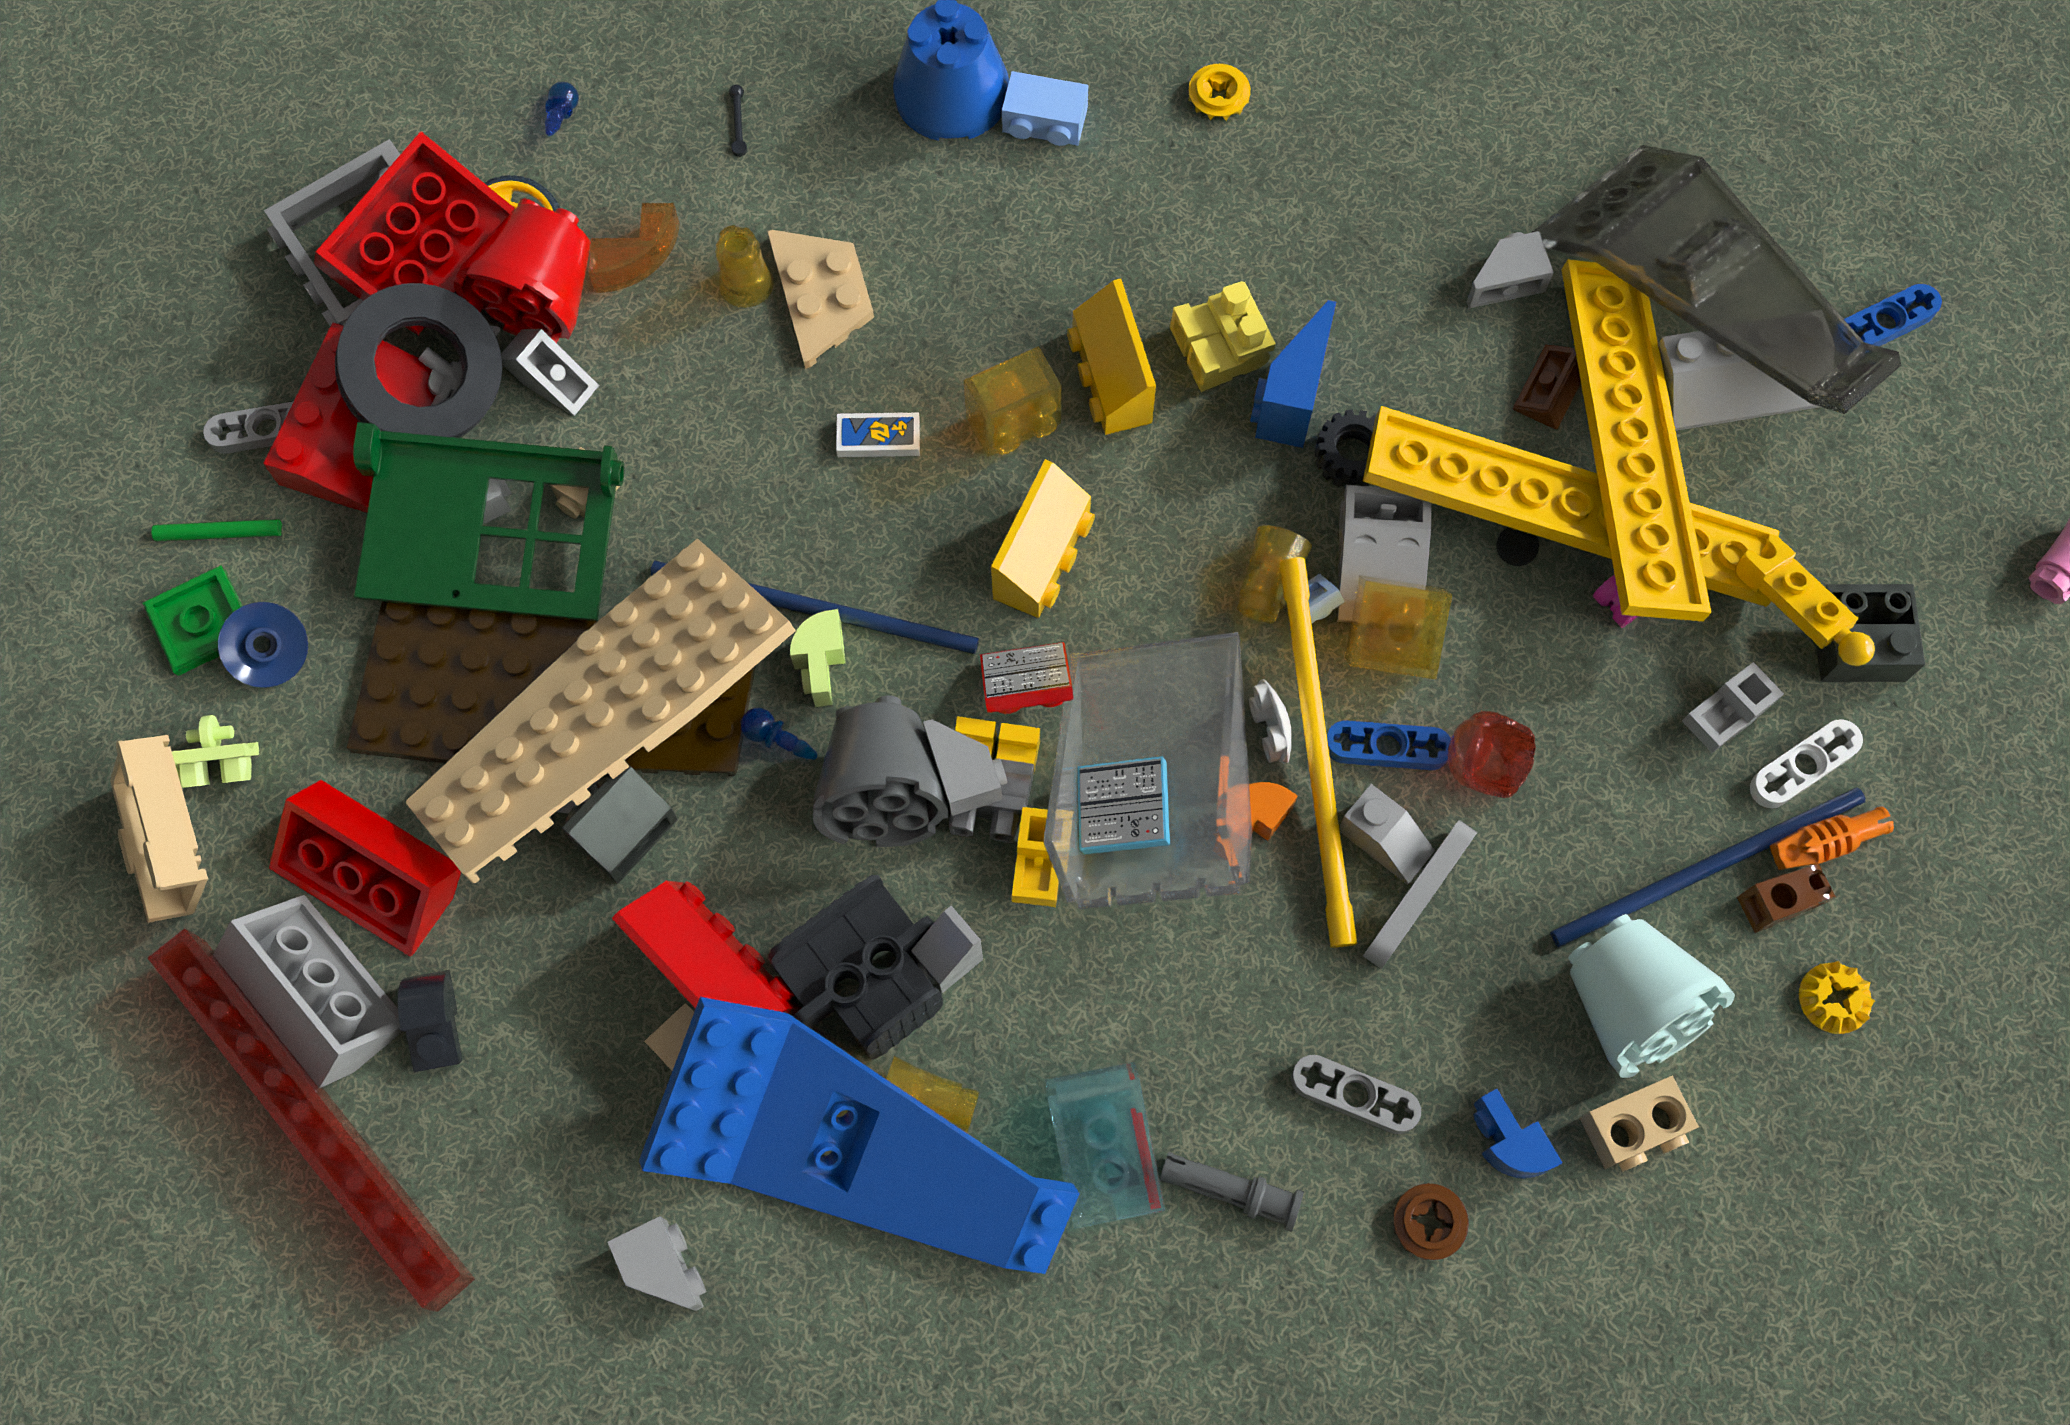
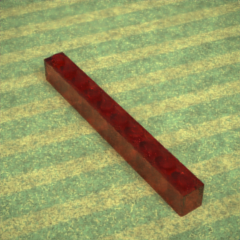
[147,928,475,1312]

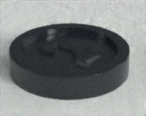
[1496,527,1539,566]

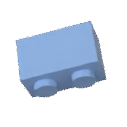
[1002,71,1088,146]

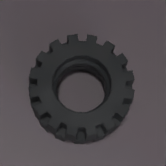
[1315,409,1376,487]

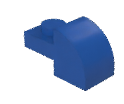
[1473,1089,1563,1178]

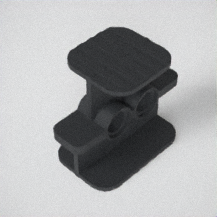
[768,875,943,1059]

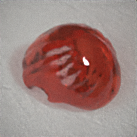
[1448,711,1536,798]

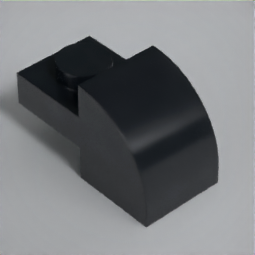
[398,969,462,1072]

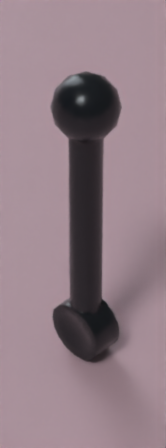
[729,84,747,157]

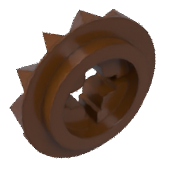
[1393,1183,1469,1260]

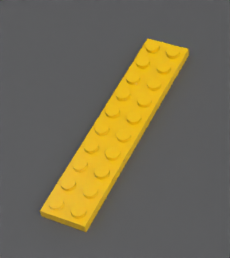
[1561,259,1711,621]
[1363,406,1779,607]

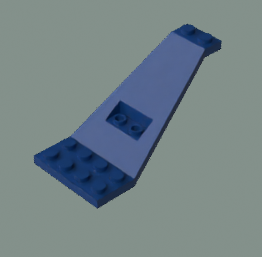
[639,997,1080,1274]

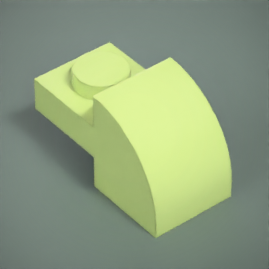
[790,609,845,707]

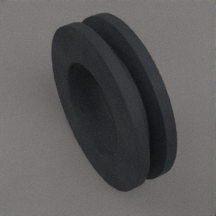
[335,283,502,438]

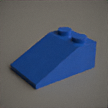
[1250,300,1336,448]

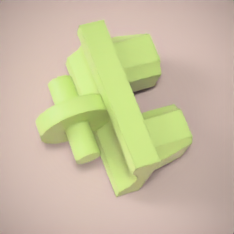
[172,715,259,788]

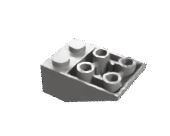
[1337,485,1431,627]

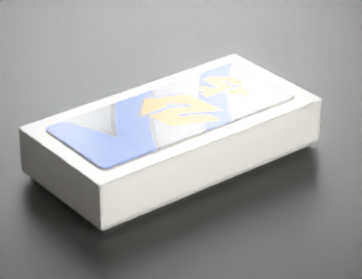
[836,412,920,457]

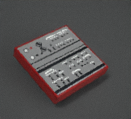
[980,642,1074,714]

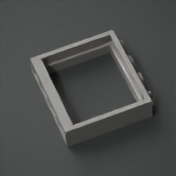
[264,139,400,326]

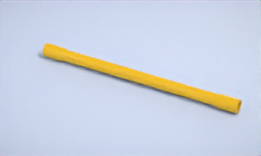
[1279,557,1357,948]

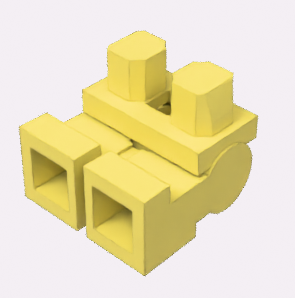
[1170,281,1276,392]

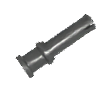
[1160,1152,1304,1232]

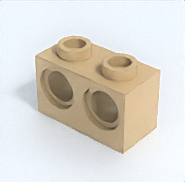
[1580,1076,1699,1172]

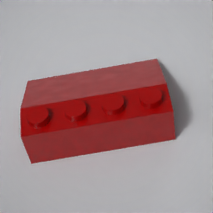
[314,131,514,335]
[263,322,435,513]

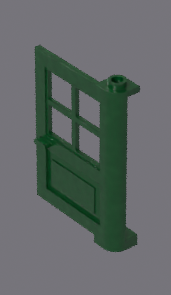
[353,422,625,622]

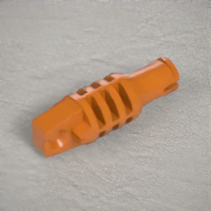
[1770,806,1894,870]

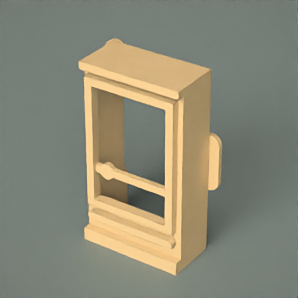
[110,735,208,923]

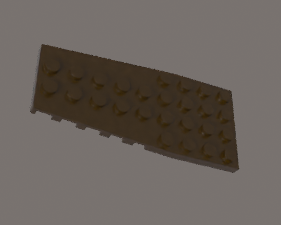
[347,597,756,776]

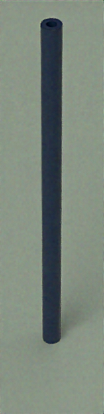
[651,560,979,654]
[1550,787,1866,948]

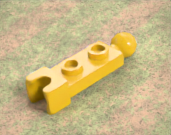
[1736,535,1875,666]

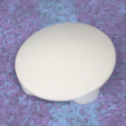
[1249,679,1291,764]

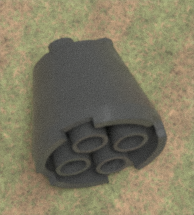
[813,695,948,848]

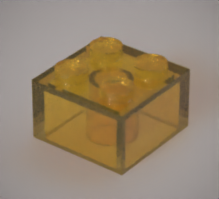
[963,346,1062,457]
[1345,575,1452,680]

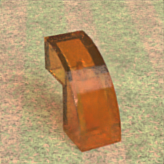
[589,203,680,293]

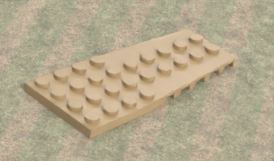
[406,538,796,883]

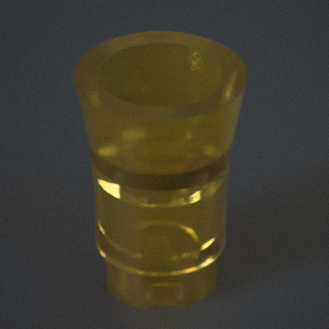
[715,225,774,308]
[1237,525,1312,624]
[887,1056,979,1133]

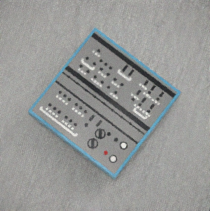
[1077,756,1170,855]

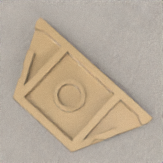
[767,230,874,369]

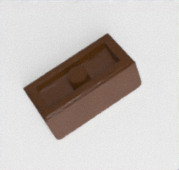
[1513,344,1581,429]

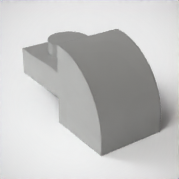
[1682,662,1784,753]

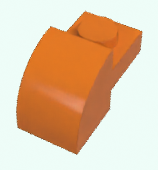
[1214,782,1298,864]

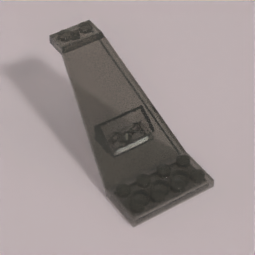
[1532,145,1901,414]

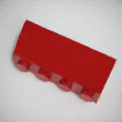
[269,780,461,956]
[612,880,801,1016]

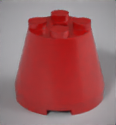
[453,198,591,344]

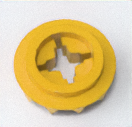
[1189,64,1250,121]
[1799,961,1875,1034]

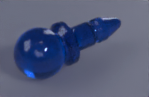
[545,81,579,136]
[741,708,818,760]

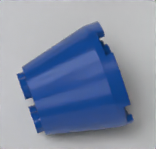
[893,0,1009,141]

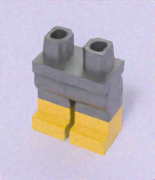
[947,716,1040,843]

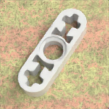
[1750,720,1863,808]

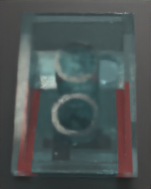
[1045,1062,1165,1229]

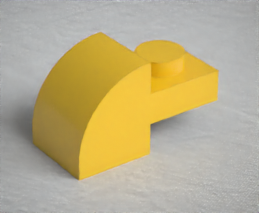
[1012,807,1067,907]

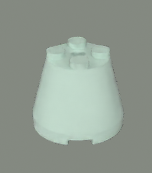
[1568,914,1735,1078]

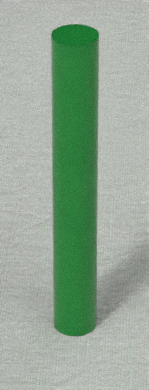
[151,519,282,541]

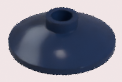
[217,602,308,687]

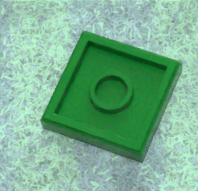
[142,565,242,676]

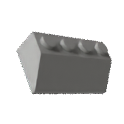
[1658,311,1834,431]
[213,895,403,1088]

